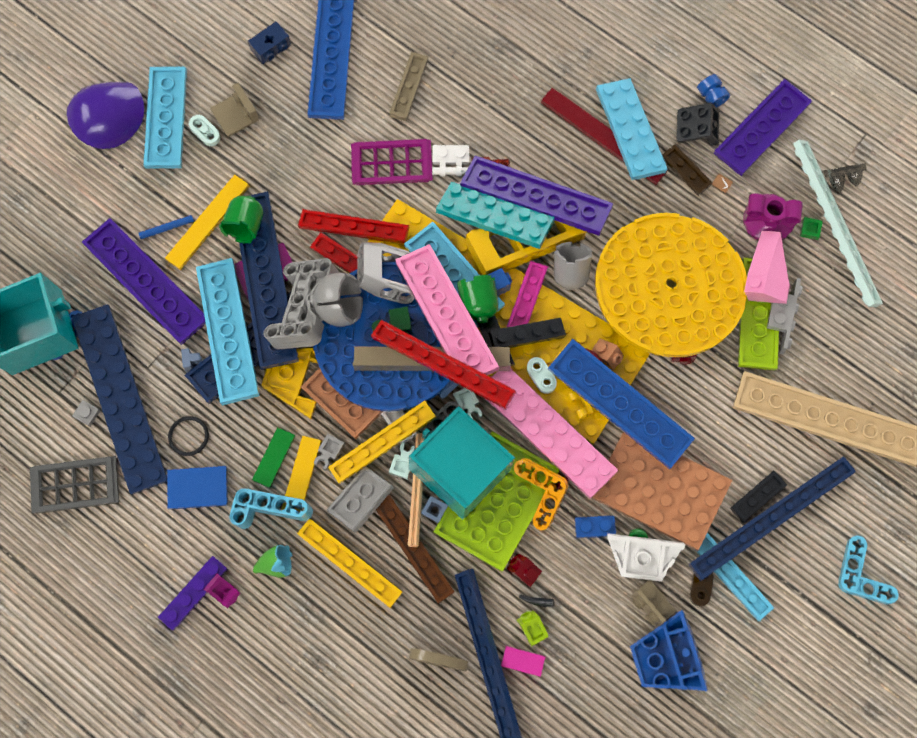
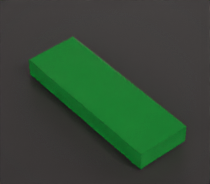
[252,427,296,489]

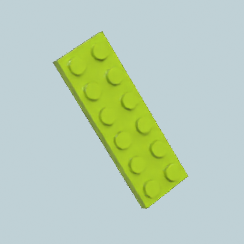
[738,258,779,371]

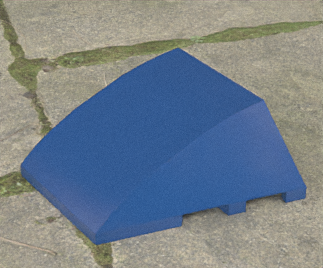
[630,610,708,691]

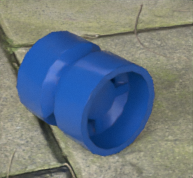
[697,74,731,108]

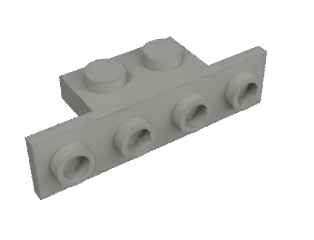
[767,278,803,354]

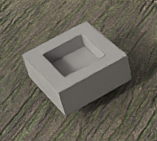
[72,400,100,427]

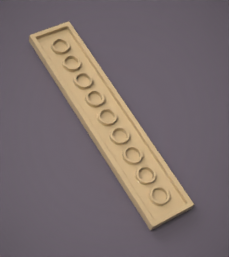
[732,371,917,467]

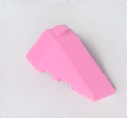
[744,231,790,304]

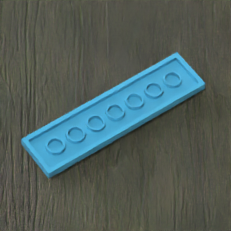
[196,258,260,406]

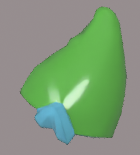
[253,545,292,578]

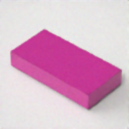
[501,646,545,677]

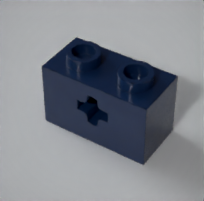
[248,21,291,64]

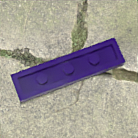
[158,556,229,631]

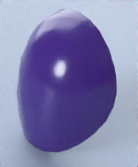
[66,82,144,149]

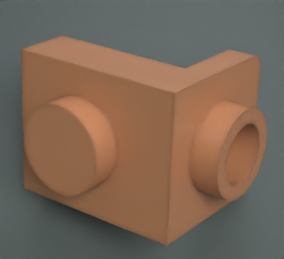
[592,338,624,370]

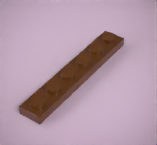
[376,495,455,604]

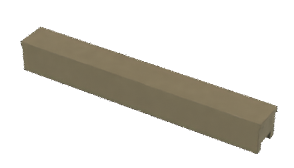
[353,346,511,371]

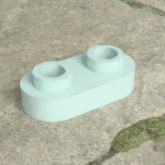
[189,115,220,146]
[527,357,557,394]

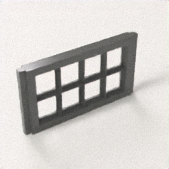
[30,456,119,514]

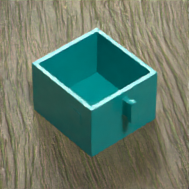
[0,272,79,375]
[409,406,515,520]

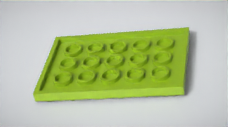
[433,431,560,572]

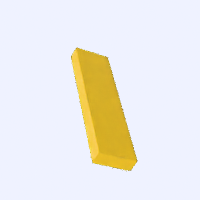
[281,436,322,513]

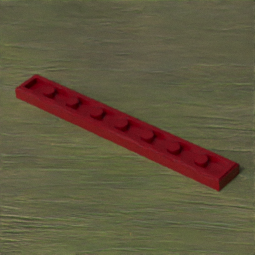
[541,88,668,185]

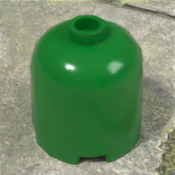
[219,195,264,243]
[457,275,498,323]

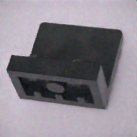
[677,102,720,146]

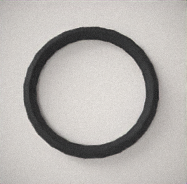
[168,416,209,456]

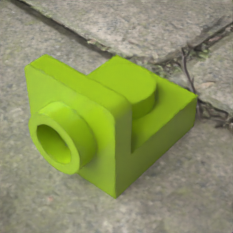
[516,611,549,646]

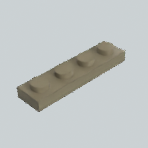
[389,52,428,121]

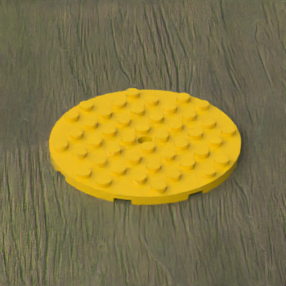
[595,213,747,357]

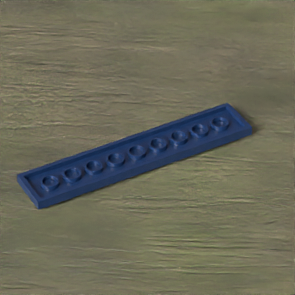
[239,191,299,370]
[72,304,167,495]

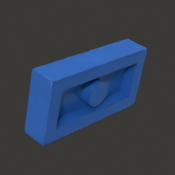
[574,516,616,538]

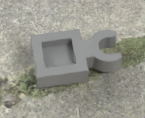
[314,434,345,471]

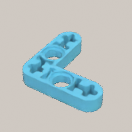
[838,536,899,605]

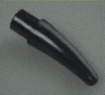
[519,595,554,608]

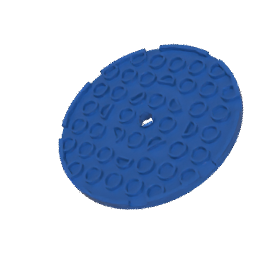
[313,262,451,411]

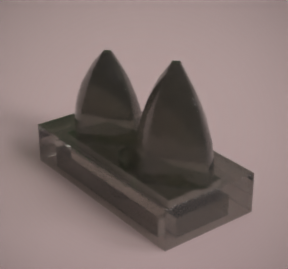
[824,163,867,194]

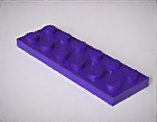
[713,79,812,176]

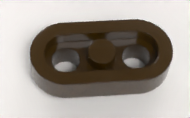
[689,572,714,607]

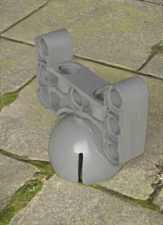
[264,258,363,349]

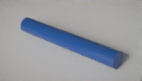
[139,215,194,240]

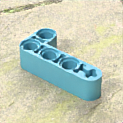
[229,489,313,529]

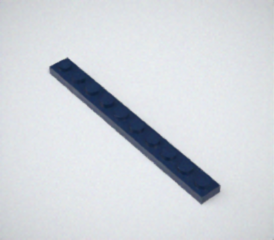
[688,456,856,581]
[455,569,522,738]

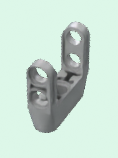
[357,242,414,304]

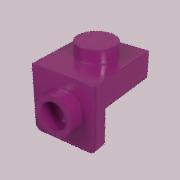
[204,574,240,608]

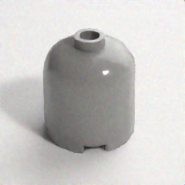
[554,242,592,290]

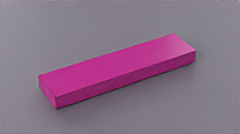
[507,261,548,327]

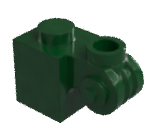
[372,306,413,335]

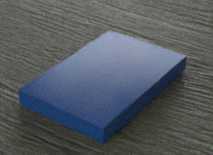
[167,466,228,510]

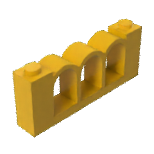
[465,220,586,275]

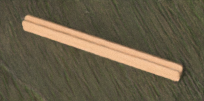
[408,433,424,547]

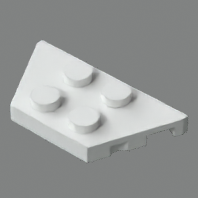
[607,533,685,581]

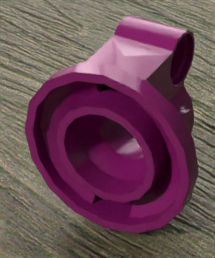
[743,193,803,241]

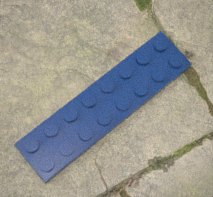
[307,0,355,120]
[548,339,695,469]

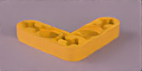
[514,458,568,530]

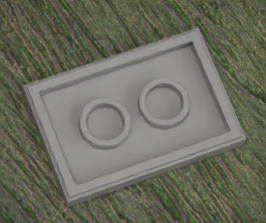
[327,466,394,534]

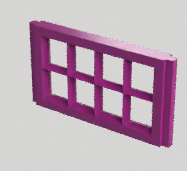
[351,139,433,185]

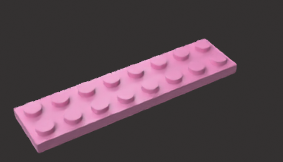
[395,244,499,375]
[486,369,618,499]

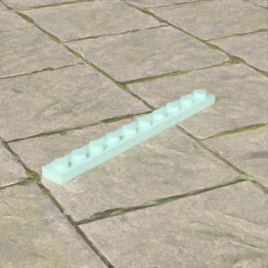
[793,140,883,307]

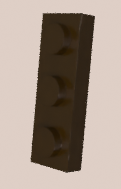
[662,145,713,196]

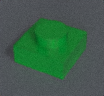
[800,217,823,240]

